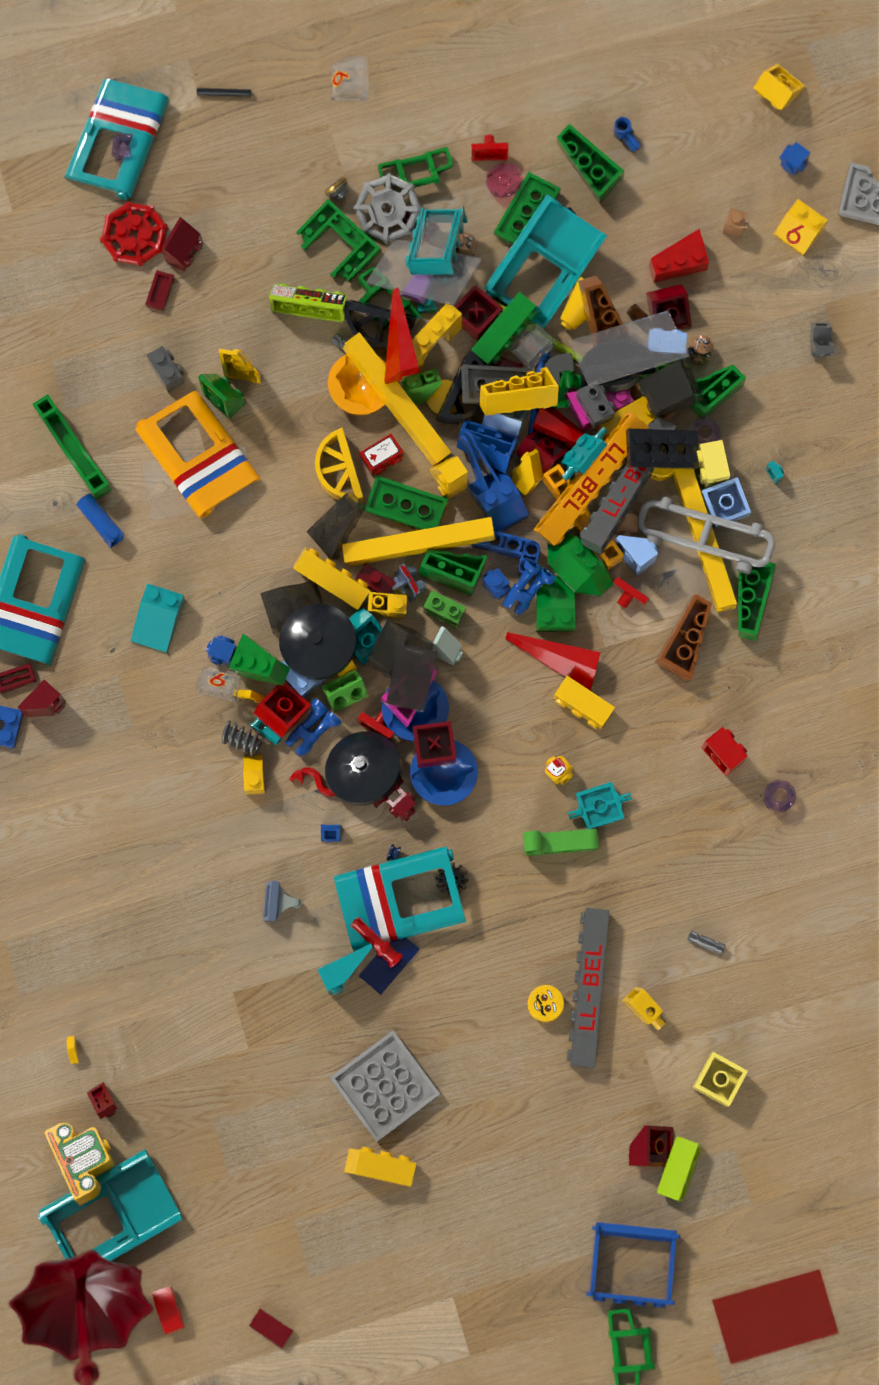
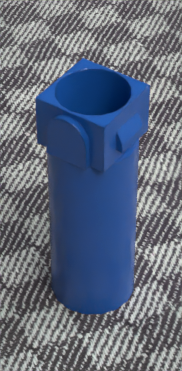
[76,494,124,548]

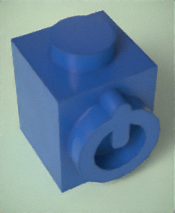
[779,142,811,176]
[482,568,511,599]
[206,635,237,666]

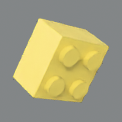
[697,440,730,489]
[692,1052,748,1107]

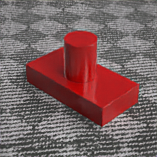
[471,134,508,161]
[613,577,650,609]
[358,710,394,741]

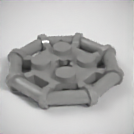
[354,173,421,244]

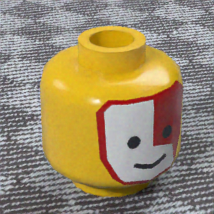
[545,756,573,785]

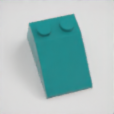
[130,583,185,653]

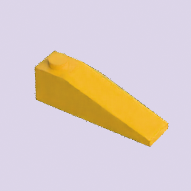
[219,349,262,384]

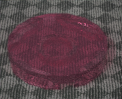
[486,163,523,198]

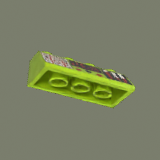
[269,283,348,322]

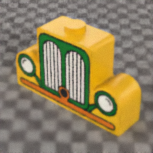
[44,1123,114,1206]

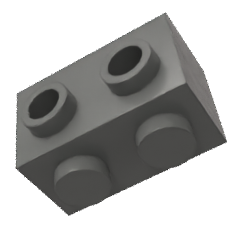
[147,346,184,392]
[576,381,616,429]

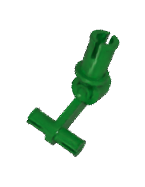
[554,370,582,409]

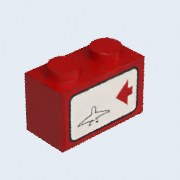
[359,434,403,476]

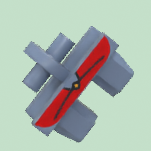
[392,564,426,602]

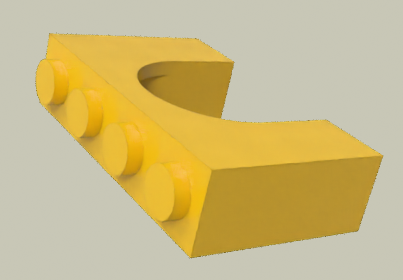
[405,302,462,377]

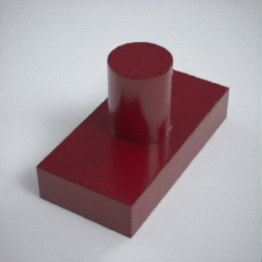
[355,563,396,594]
[87,1082,118,1120]

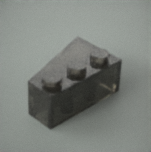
[306,493,366,560]

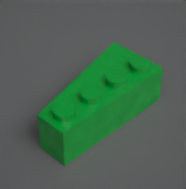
[557,124,624,204]

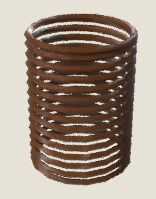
[626,303,649,326]

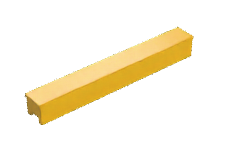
[342,332,452,466]
[673,469,737,613]
[342,517,495,567]

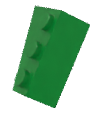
[678,364,746,420]

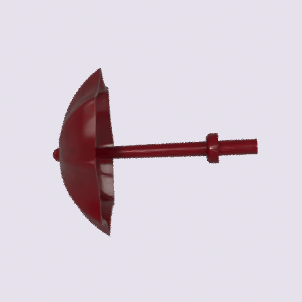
[9,1250,154,1385]

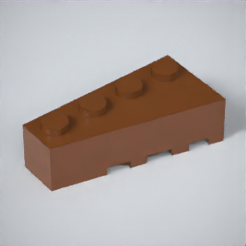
[578,275,633,348]
[655,594,712,681]

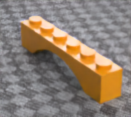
[542,464,624,571]

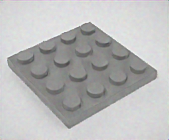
[330,1030,440,1142]

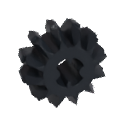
[435,862,469,896]

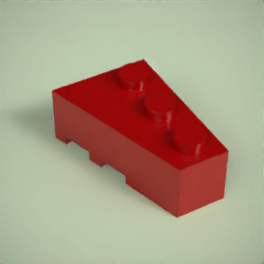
[649,228,709,283]

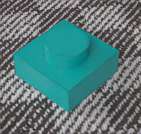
[417,292,437,314]
[765,460,784,485]

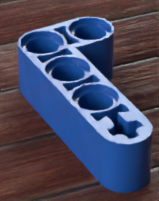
[471,531,540,577]

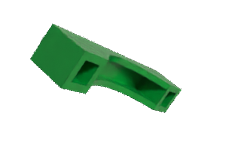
[32,394,112,500]

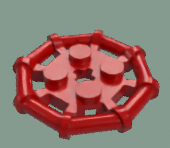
[100,201,169,266]

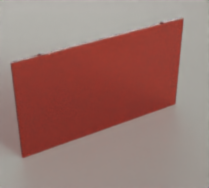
[712,1269,838,1364]

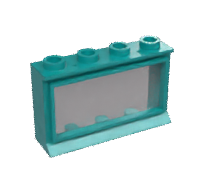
[405,206,468,275]

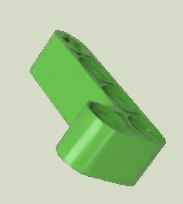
[522,829,599,856]

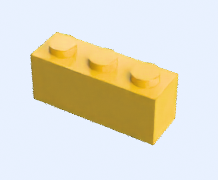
[554,676,615,729]

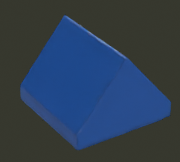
[321,824,341,842]

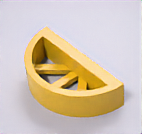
[315,428,364,504]

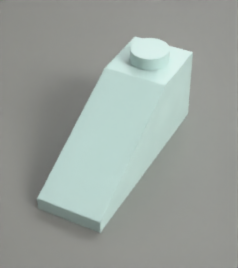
[433,626,463,665]

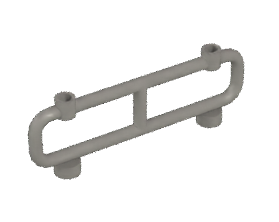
[638,497,775,574]

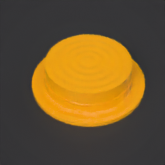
[328,354,386,415]

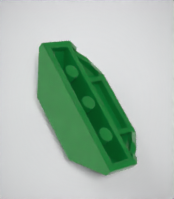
[547,533,614,597]

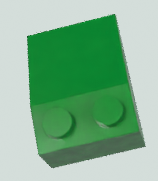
[198,373,245,420]
[536,576,575,632]

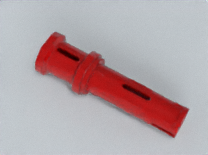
[350,917,403,967]

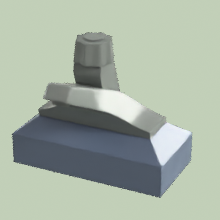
[263,881,302,922]

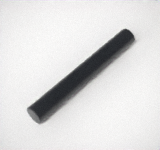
[196,88,252,97]

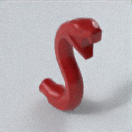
[289,767,335,797]

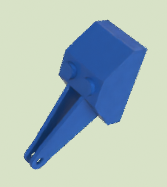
[460,432,529,532]

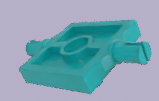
[561,427,608,481]
[567,782,632,829]

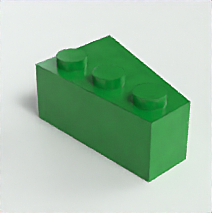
[419,550,488,596]
[229,633,290,686]

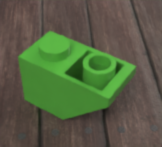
[401,368,442,405]

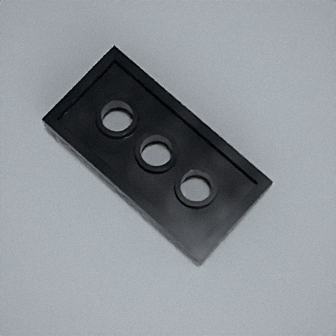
[626,428,699,469]

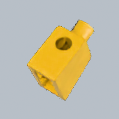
[622,987,666,1030]

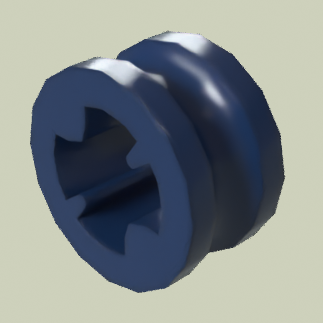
[386,844,401,861]

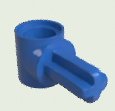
[613,117,641,152]

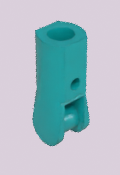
[249,716,283,746]

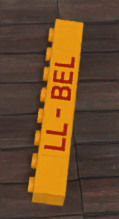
[533,412,649,546]

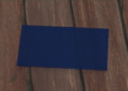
[359,938,420,995]

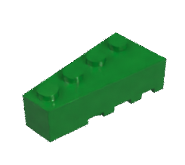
[471,292,542,366]
[738,559,776,641]

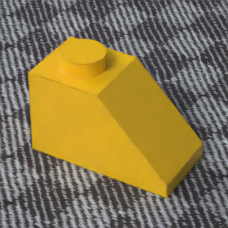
[243,755,265,795]

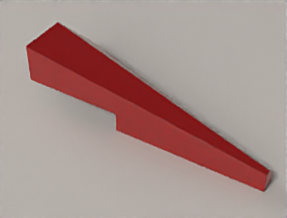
[384,287,420,384]
[532,406,586,449]
[505,632,601,691]

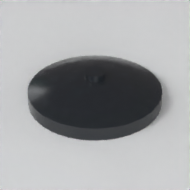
[279,604,357,680]
[325,731,402,806]

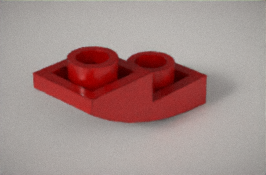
[152,1286,185,1335]

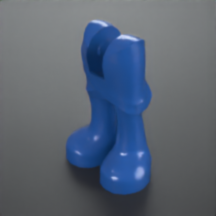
[502,559,556,615]
[285,698,342,756]

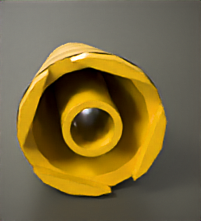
[560,277,587,330]

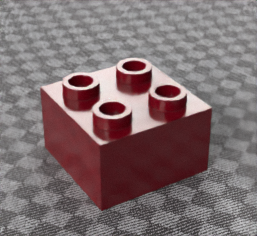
[454,285,503,342]
[413,721,457,768]

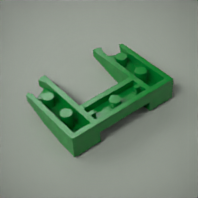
[296,199,382,282]

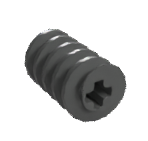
[222,720,265,756]

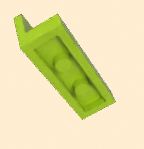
[657,1136,703,1203]

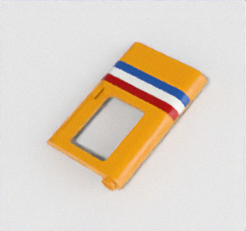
[135,391,261,519]

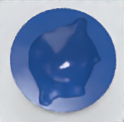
[382,677,449,741]
[410,740,478,806]

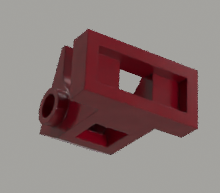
[372,776,417,822]

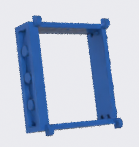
[586,1222,681,1308]

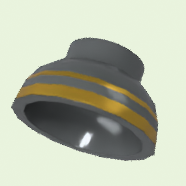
[324,176,349,200]

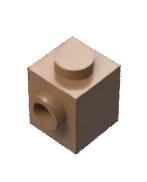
[722,208,749,238]

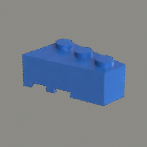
[456,419,519,474]

